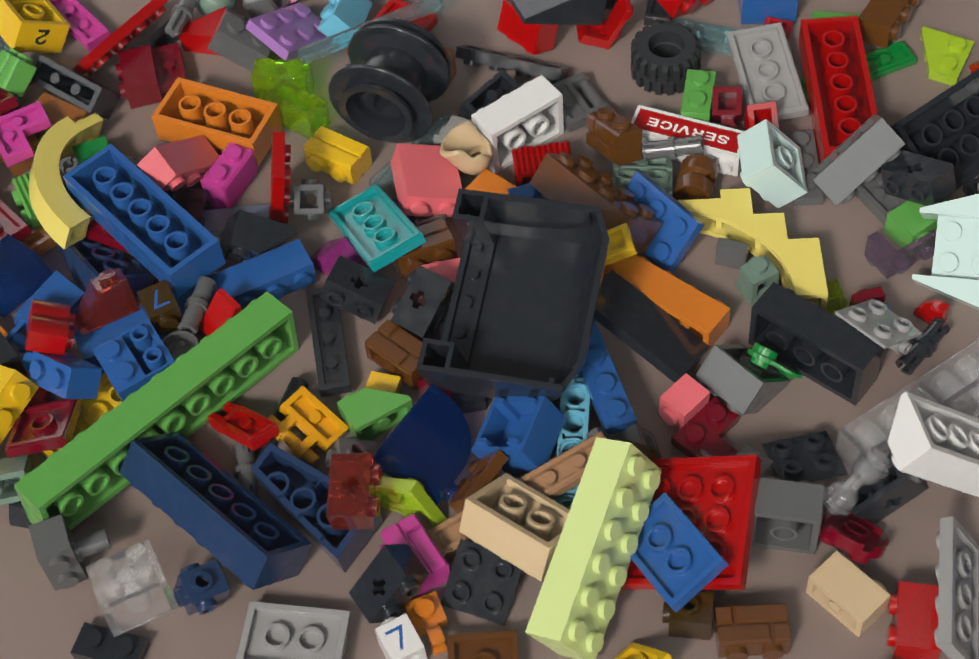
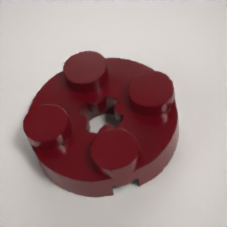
[819,509,889,564]

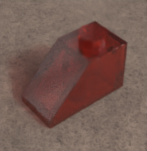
[75,268,139,335]

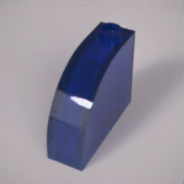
[371,384,471,506]

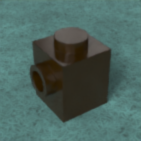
[662,592,714,640]

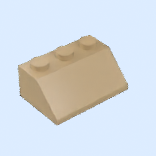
[459,473,570,581]

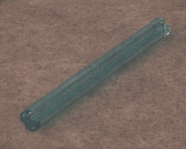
[297,0,444,63]

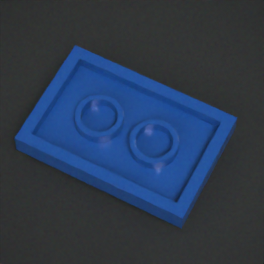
[626,171,705,273]
[630,492,729,613]

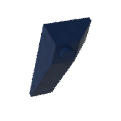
[57,236,155,314]

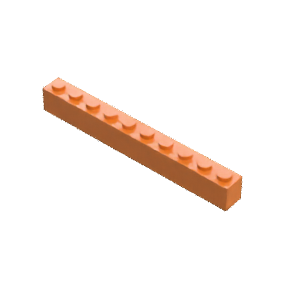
[465,169,731,351]

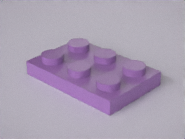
[246,2,334,61]

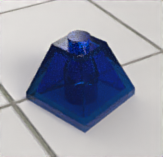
[0,234,53,318]

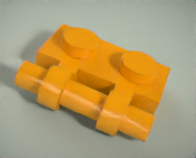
[267,385,349,467]

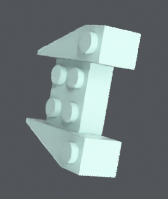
[912,194,979,311]

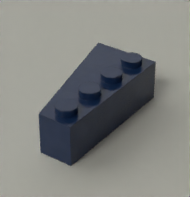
[250,443,383,573]

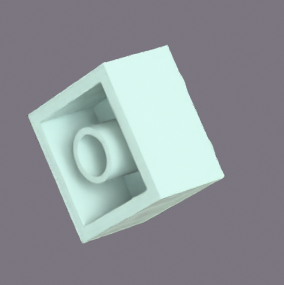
[737,119,808,208]

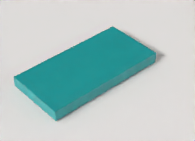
[327,183,426,273]

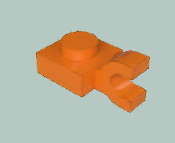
[404,591,448,656]

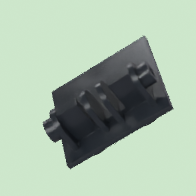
[762,431,848,482]
[441,539,525,625]

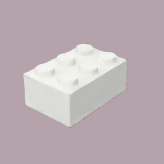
[471,75,564,174]

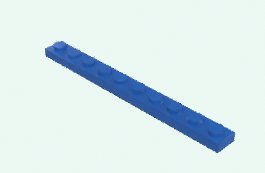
[508,183,637,435]

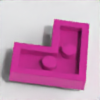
[0,101,52,167]

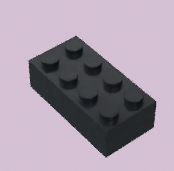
[748,282,883,406]

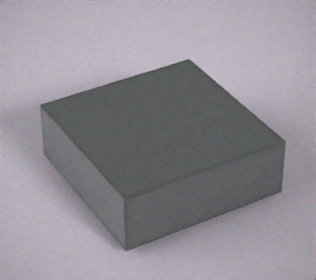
[715,237,749,269]

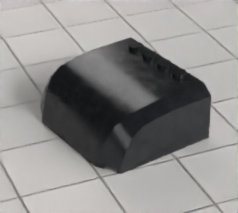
[416,188,610,401]

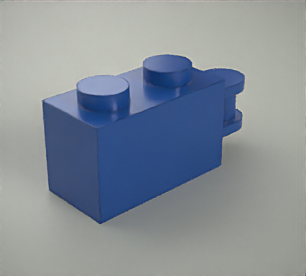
[6,270,85,354]
[22,351,103,399]

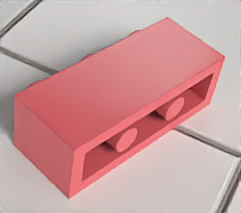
[137,135,219,192]

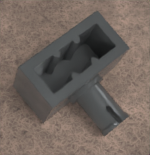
[28,514,112,591]

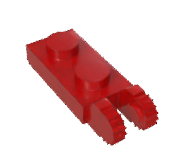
[207,402,280,451]

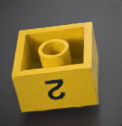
[0,0,70,54]

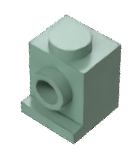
[734,255,780,307]

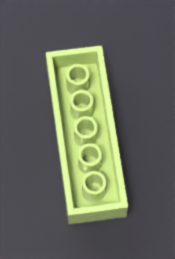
[525,437,662,659]

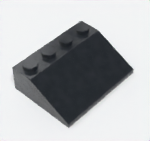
[509,0,607,25]
[891,69,979,191]

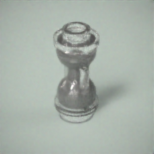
[823,446,892,516]

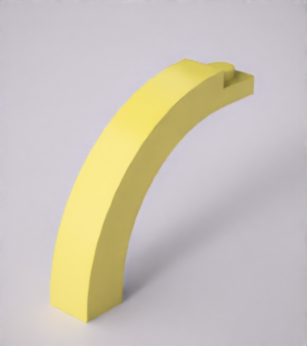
[28,113,103,249]

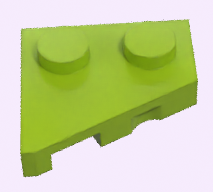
[920,26,975,86]
[361,475,447,528]

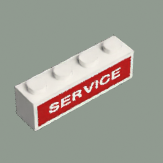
[631,105,744,177]

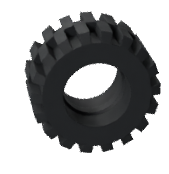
[631,21,702,96]

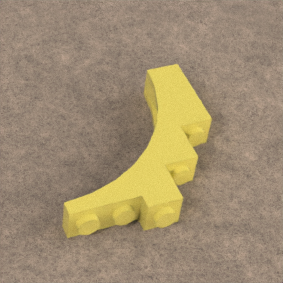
[677,188,828,311]

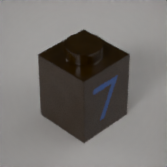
[137,280,183,335]

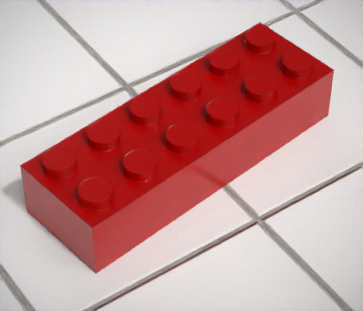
[798,16,878,164]

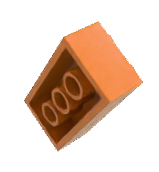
[151,77,283,167]

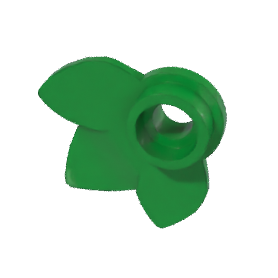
[747,342,803,380]

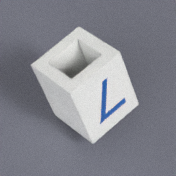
[375,613,427,659]

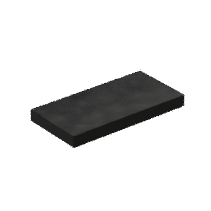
[594,270,710,383]

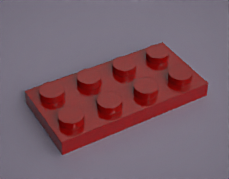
[73,0,169,76]

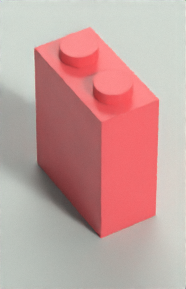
[390,143,462,218]

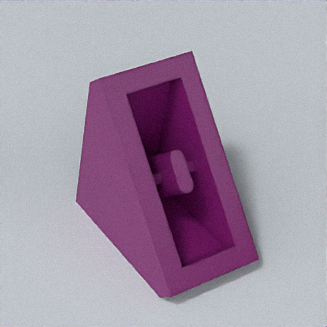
[310,237,370,277]

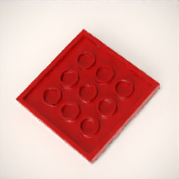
[620,455,762,590]

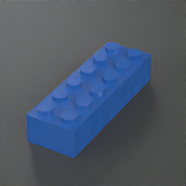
[63,144,226,298]

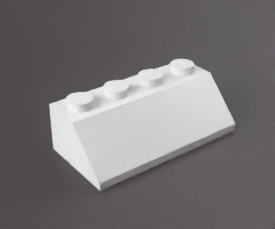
[887,391,979,497]

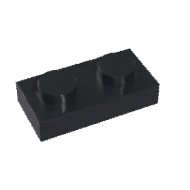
[70,622,150,659]

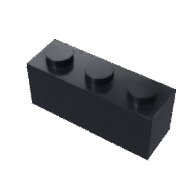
[31,55,120,120]

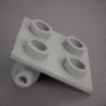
[835,299,922,355]

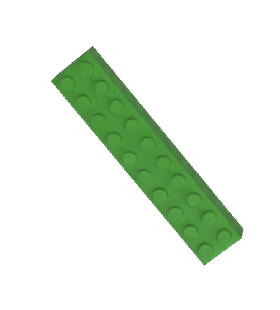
[14,292,299,531]

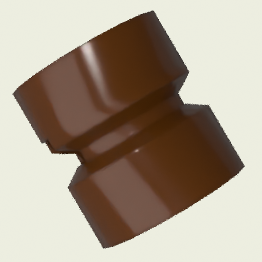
[673,155,719,200]

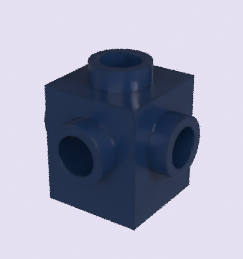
[173,560,230,616]

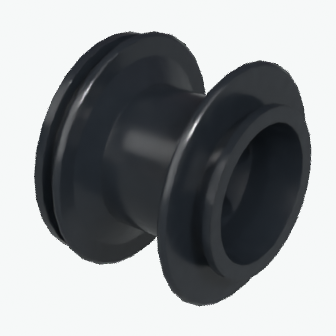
[328,17,452,143]

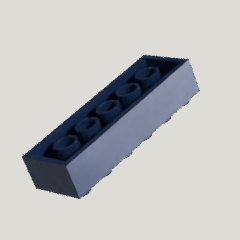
[119,431,312,590]

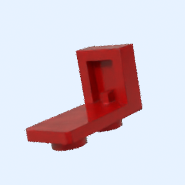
[576,0,633,50]

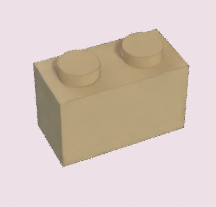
[806,550,891,637]

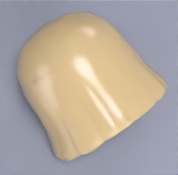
[439,121,493,175]

